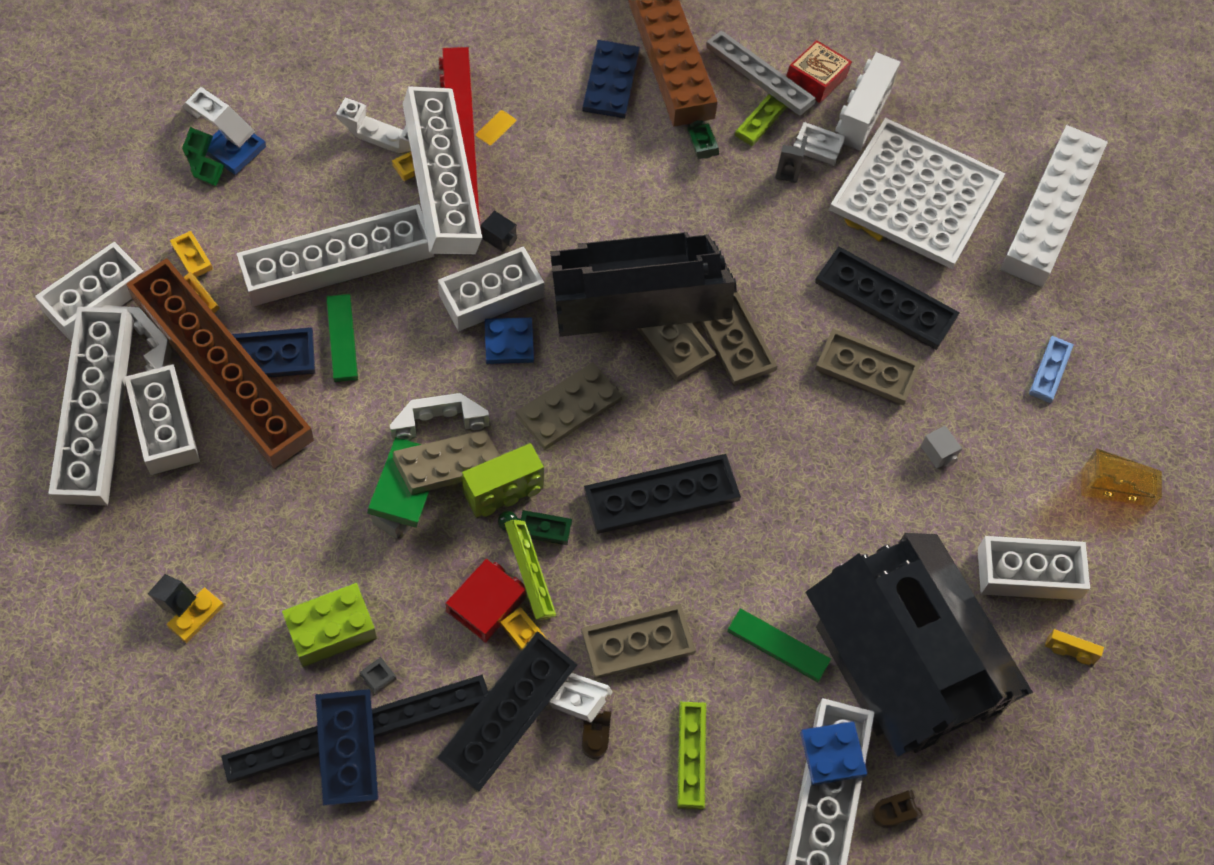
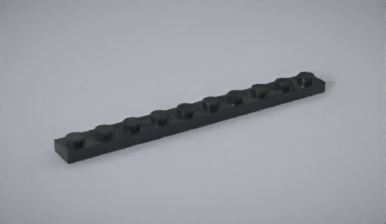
[221,674,488,784]

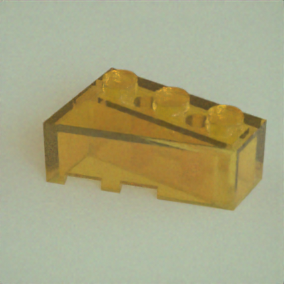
[1081,448,1162,507]

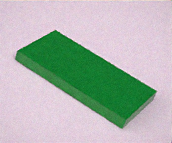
[367,437,430,528]

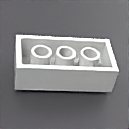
[835,52,900,151]
[35,242,144,342]
[438,247,544,331]
[124,364,200,475]
[978,536,1090,600]

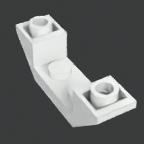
[182,87,255,148]
[336,97,411,153]
[102,305,172,371]
[390,393,489,440]

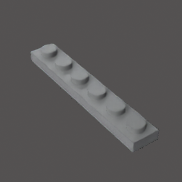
[706,30,815,116]

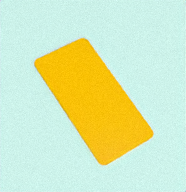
[475,110,517,145]

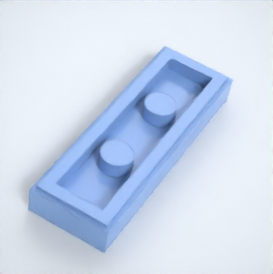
[1029,336,1074,403]

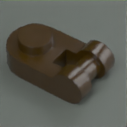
[582,711,611,759]
[872,790,923,828]

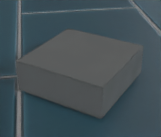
[359,657,397,695]

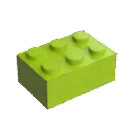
[462,443,544,518]
[282,582,377,668]

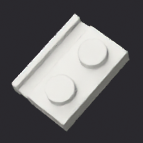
[793,122,845,165]
[549,673,613,722]

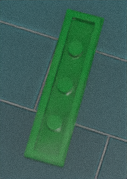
[327,294,358,382]
[727,608,831,683]

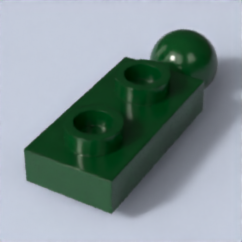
[688,120,719,159]
[498,510,572,545]

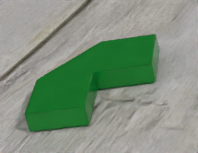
[182,127,225,186]

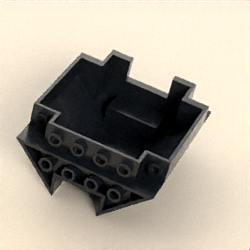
[550,232,737,337]
[805,533,1033,757]

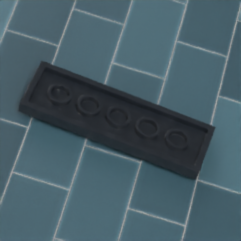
[815,246,960,350]
[584,454,741,534]
[436,631,577,792]

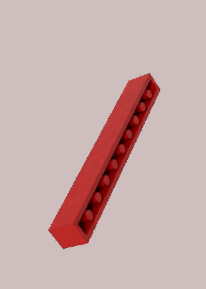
[439,47,480,224]

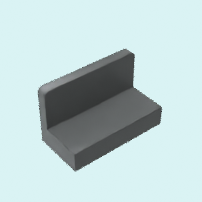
[775,135,808,183]

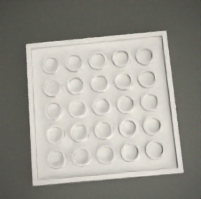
[829,118,1005,269]

